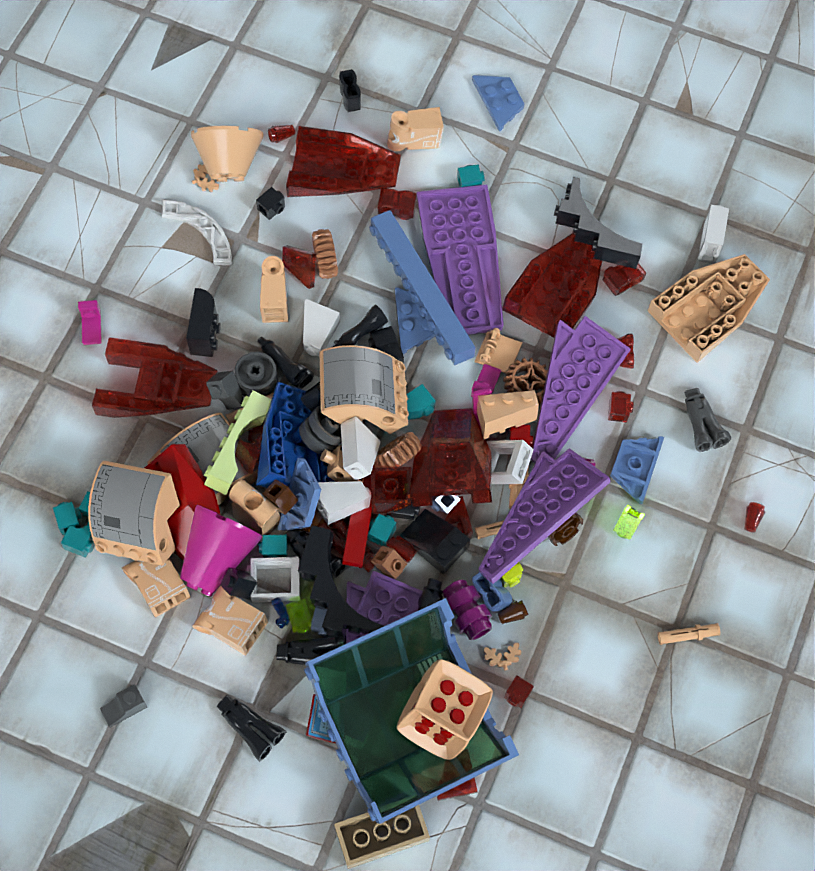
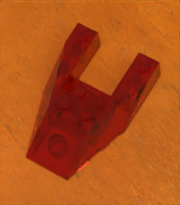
[92,337,218,418]

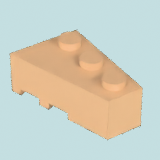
[477,390,539,439]

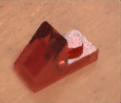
[235,435,262,474]
[445,496,473,539]

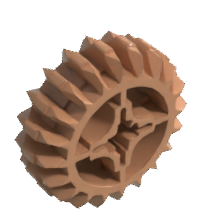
[312,229,338,279]
[503,357,548,406]
[374,432,422,474]

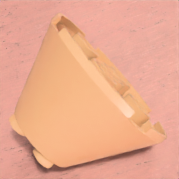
[191,126,263,182]

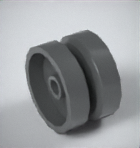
[235,352,278,397]
[299,405,342,455]

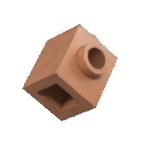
[371,546,407,579]

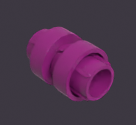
[443,579,492,640]

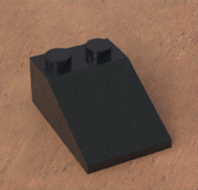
[399,509,471,575]

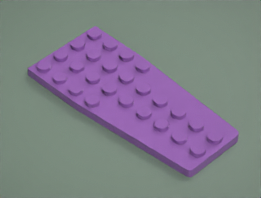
[416,185,504,335]

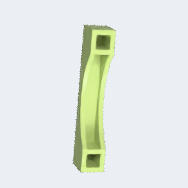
[204,391,272,495]

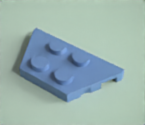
[472,75,524,131]
[395,288,436,354]
[610,436,664,504]
[277,458,321,531]

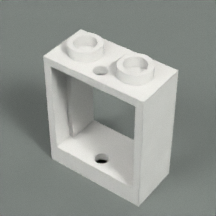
[698,205,729,263]
[475,440,534,484]
[247,557,300,603]

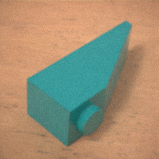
[406,384,436,420]

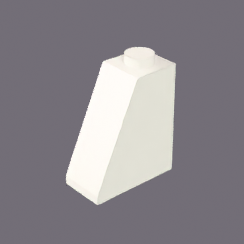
[303,299,340,357]
[341,416,381,481]
[316,481,372,525]

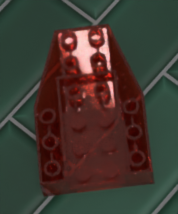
[286,126,401,197]
[502,233,602,338]
[410,408,492,507]

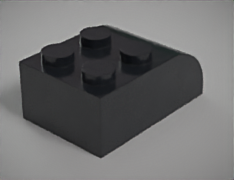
[186,288,221,357]

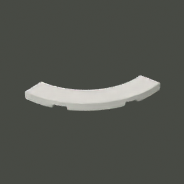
[162,199,232,265]

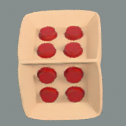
[397,659,493,760]

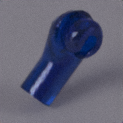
[271,598,290,629]

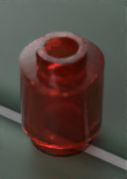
[387,535,417,563]

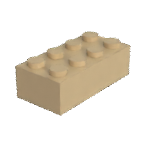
[334,796,430,869]

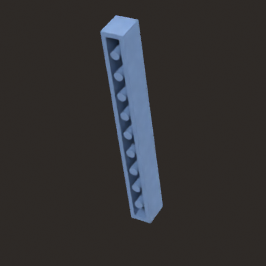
[369,210,475,366]

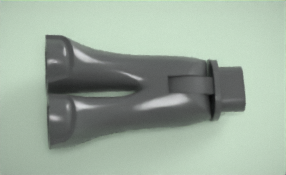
[684,388,731,452]

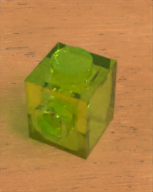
[613,505,645,540]
[286,599,312,633]

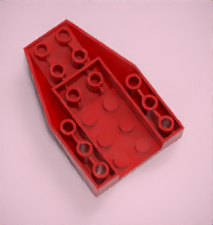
[144,444,221,561]

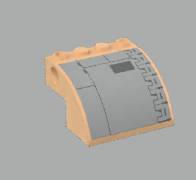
[319,345,409,434]
[147,413,259,506]
[88,460,180,566]

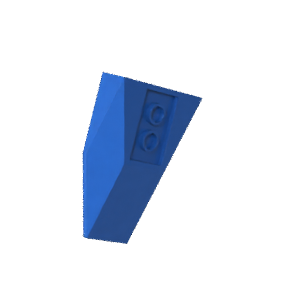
[256,382,335,488]

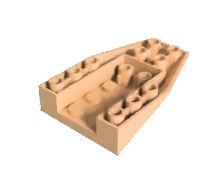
[648,254,770,363]

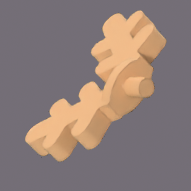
[192,164,219,192]
[484,643,521,671]

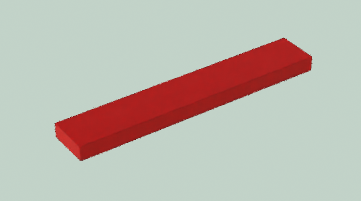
[342,465,378,568]

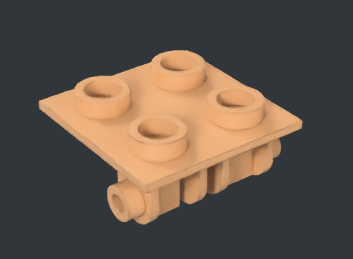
[475,328,522,373]

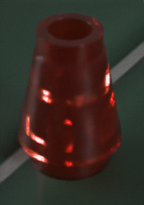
[268,125,295,143]
[744,502,766,533]

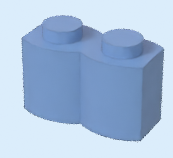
[472,572,513,612]

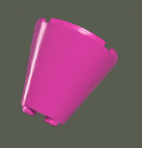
[180,505,262,597]

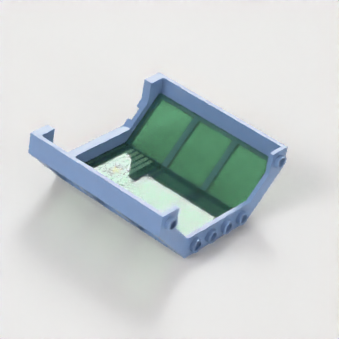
[304,598,519,824]

